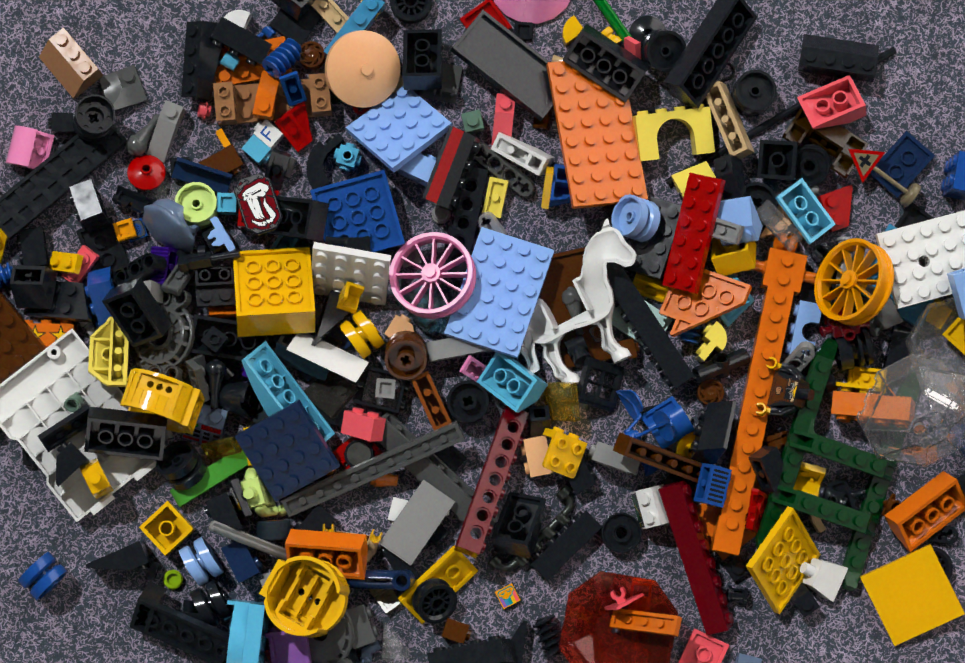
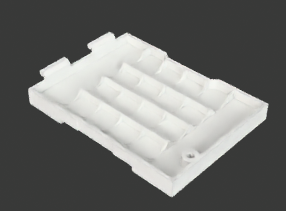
[0,328,167,522]

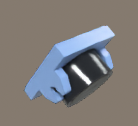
[202,216,237,254]

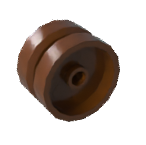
[384,331,427,380]

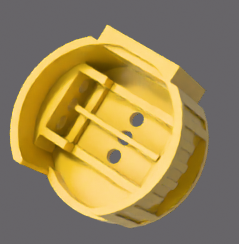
[120,368,205,435]
[259,556,350,638]

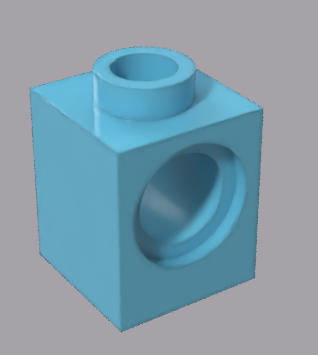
[241,134,272,166]
[217,193,238,215]

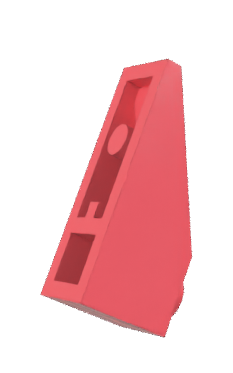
[491,93,515,147]

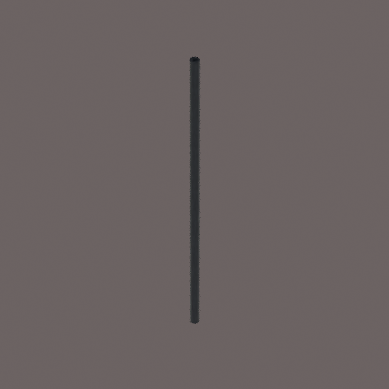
[665,47,897,186]

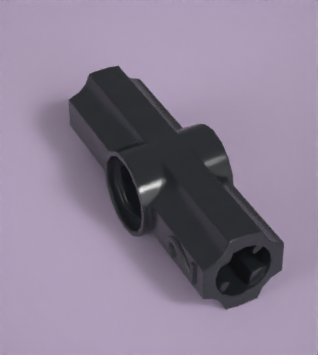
[692,348,750,384]

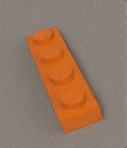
[609,609,682,637]

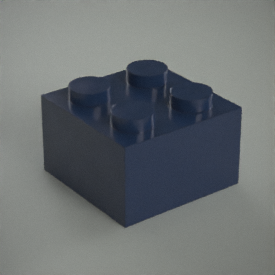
[221,541,264,583]

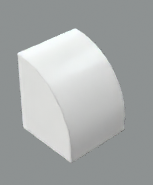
[224,10,252,29]

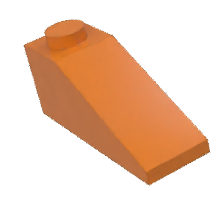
[252,68,282,121]

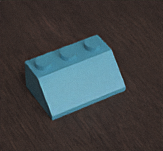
[775,178,836,245]
[476,352,548,413]

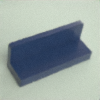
[171,157,233,193]

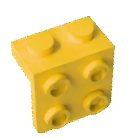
[836,366,888,394]
[542,426,587,478]
[793,462,826,496]

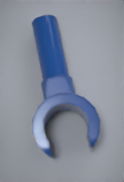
[256,26,276,39]

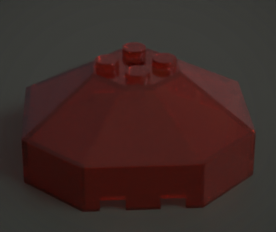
[559,571,678,663]

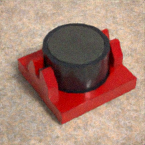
[333,436,382,469]

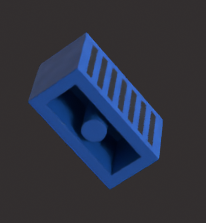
[693,463,732,508]

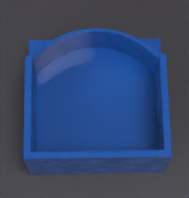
[310,170,405,254]

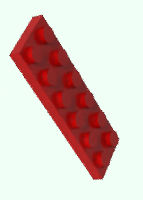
[662,173,726,294]

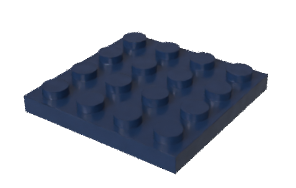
[234,400,340,502]

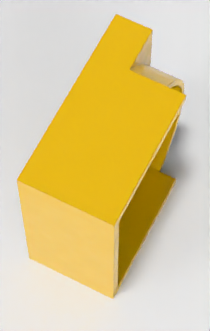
[233,247,315,337]

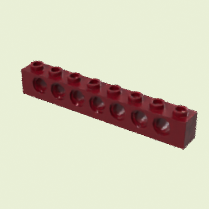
[454,405,529,558]

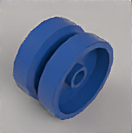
[18,552,68,601]

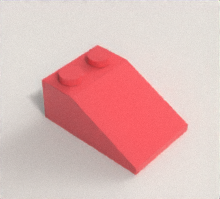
[797,75,866,129]

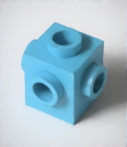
[333,143,362,172]

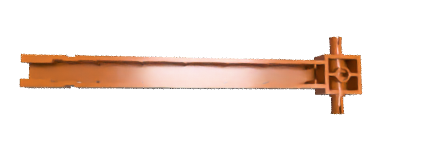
[710,247,817,556]

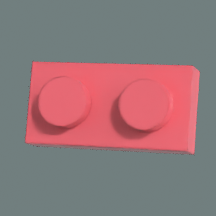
[61,245,100,283]

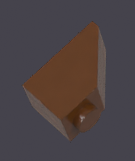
[199,144,245,176]

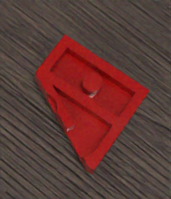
[274,101,313,152]

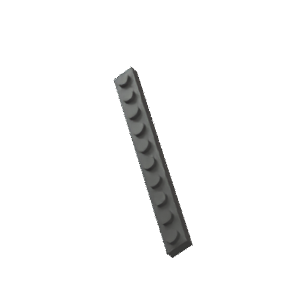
[281,421,465,517]

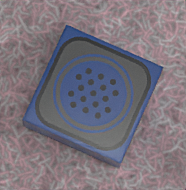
[129,218,148,243]

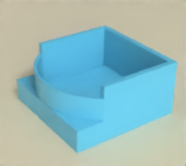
[226,599,269,663]

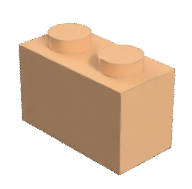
[520,435,553,478]

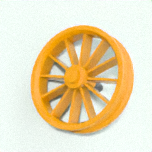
[814,238,894,326]

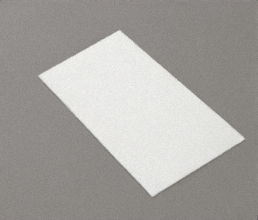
[286,333,369,382]

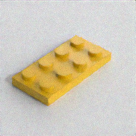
[398,545,478,624]

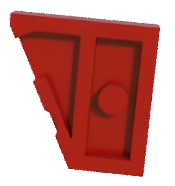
[817,185,853,233]
[746,488,769,533]

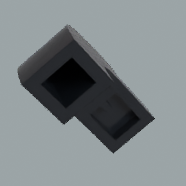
[307,133,345,189]

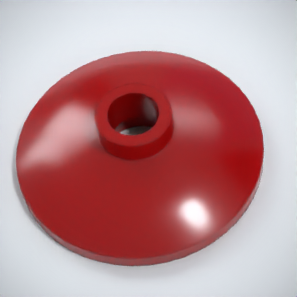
[127,155,166,191]

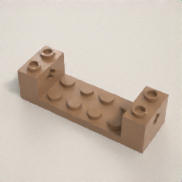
[213,73,333,126]

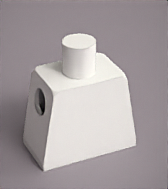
[800,558,848,602]

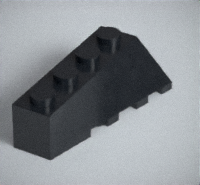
[181,21,225,101]

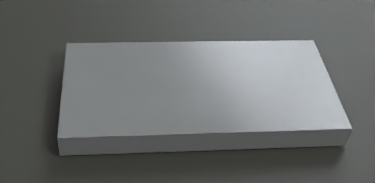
[379,479,455,566]

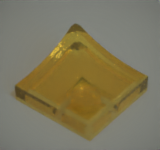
[542,382,581,422]

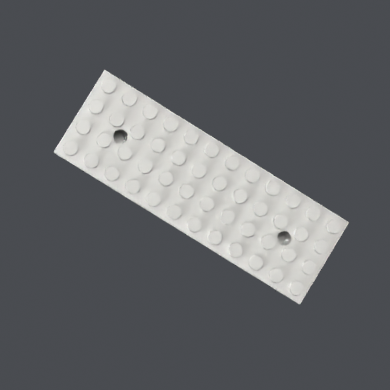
[875,210,965,309]

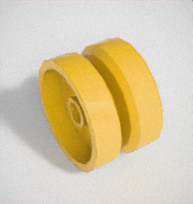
[339,310,385,359]

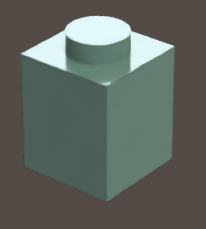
[461,109,484,134]

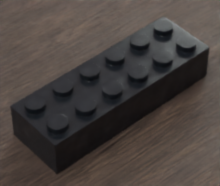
[664,0,757,108]

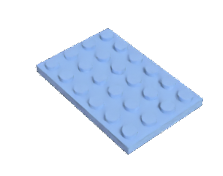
[444,227,554,359]

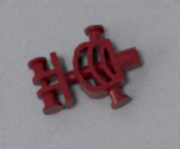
[819,307,870,341]

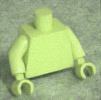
[240,466,287,517]

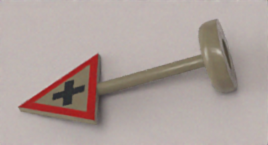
[848,149,921,207]

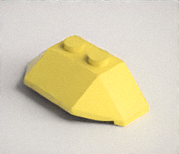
[88,316,129,387]

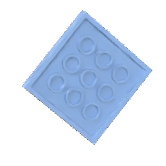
[346,86,452,172]

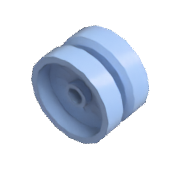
[611,194,660,242]
[178,536,224,586]

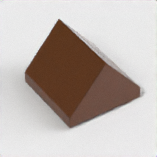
[533,110,552,130]

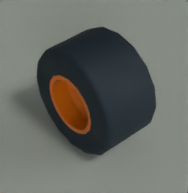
[256,520,291,541]

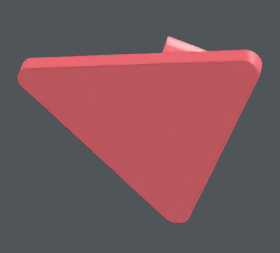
[604,587,644,610]

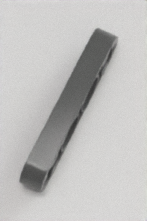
[474,143,535,196]

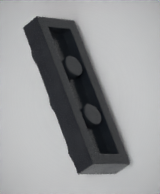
[38,404,90,452]

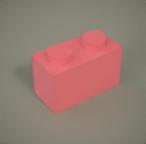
[340,407,386,442]

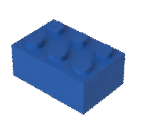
[940,151,965,200]

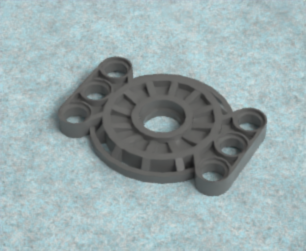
[129,290,195,380]
[300,589,354,663]

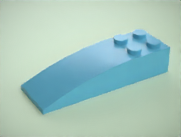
[241,341,335,442]

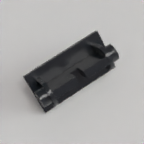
[112,185,154,216]

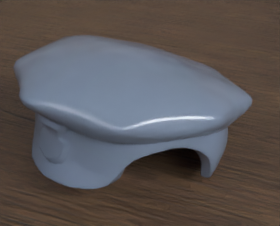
[142,199,201,253]

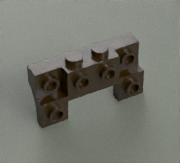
[782,107,869,179]

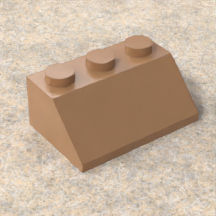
[39,27,103,99]

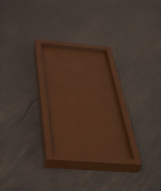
[540,247,612,368]

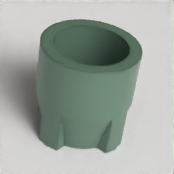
[64,392,85,412]

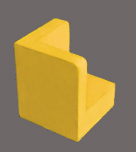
[337,281,365,314]

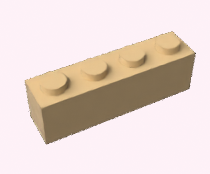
[706,81,754,159]

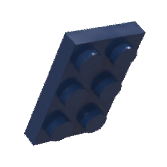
[869,130,935,199]

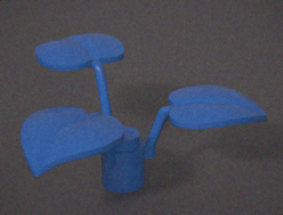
[616,390,676,476]

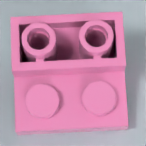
[6,126,55,170]

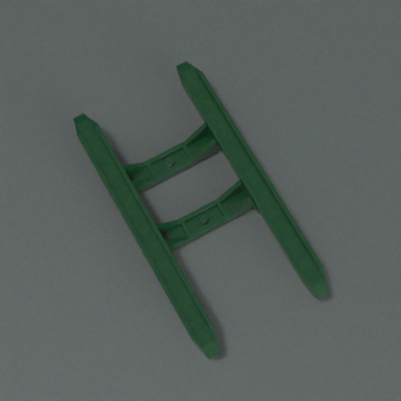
[755,338,923,591]

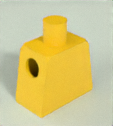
[80,458,114,499]

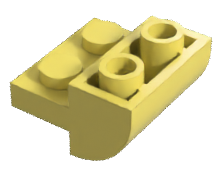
[695,321,727,363]

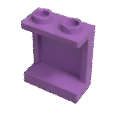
[264,627,312,663]

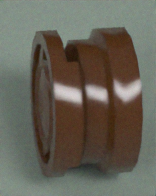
[300,41,325,70]
[696,379,724,405]
[763,430,788,449]

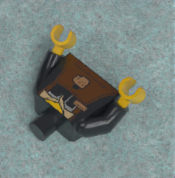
[755,357,815,418]

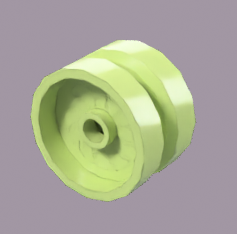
[175,182,219,230]

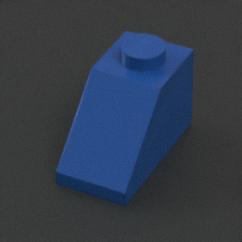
[279,71,307,107]

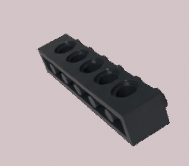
[443,167,488,283]

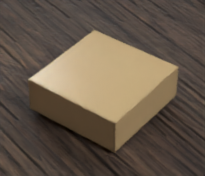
[808,515,826,533]

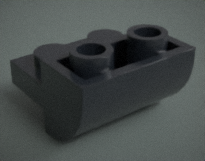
[194,265,236,308]

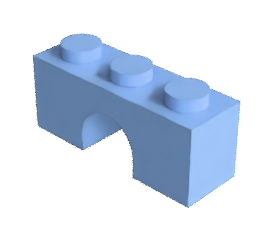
[785,300,821,362]

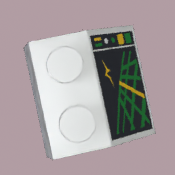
[630,484,669,530]

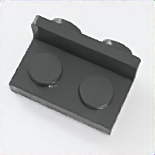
[185,354,210,402]

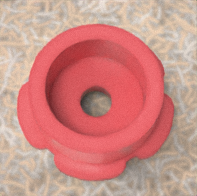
[197,101,211,120]

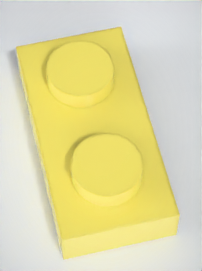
[482,177,509,218]

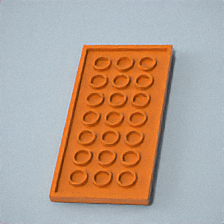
[546,61,648,209]

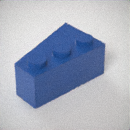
[85,267,116,329]

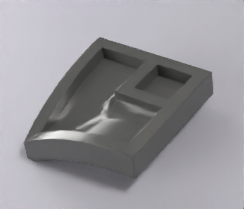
[99,65,148,111]

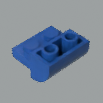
[641,396,695,449]

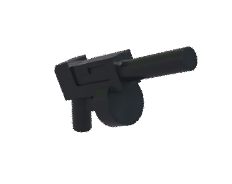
[176,244,241,272]

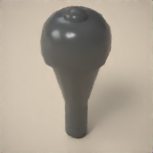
[125,114,159,156]
[562,286,584,336]

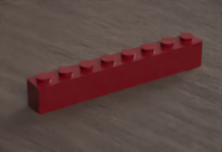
[658,479,734,635]

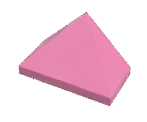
[459,355,486,382]

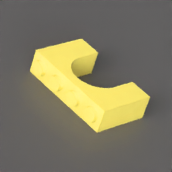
[632,104,715,161]

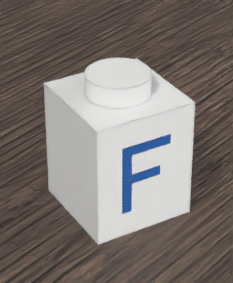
[253,119,284,150]

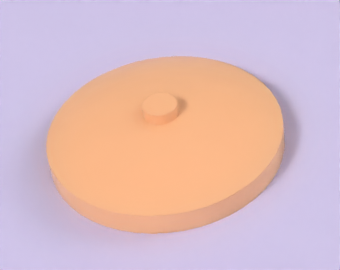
[325,30,400,108]

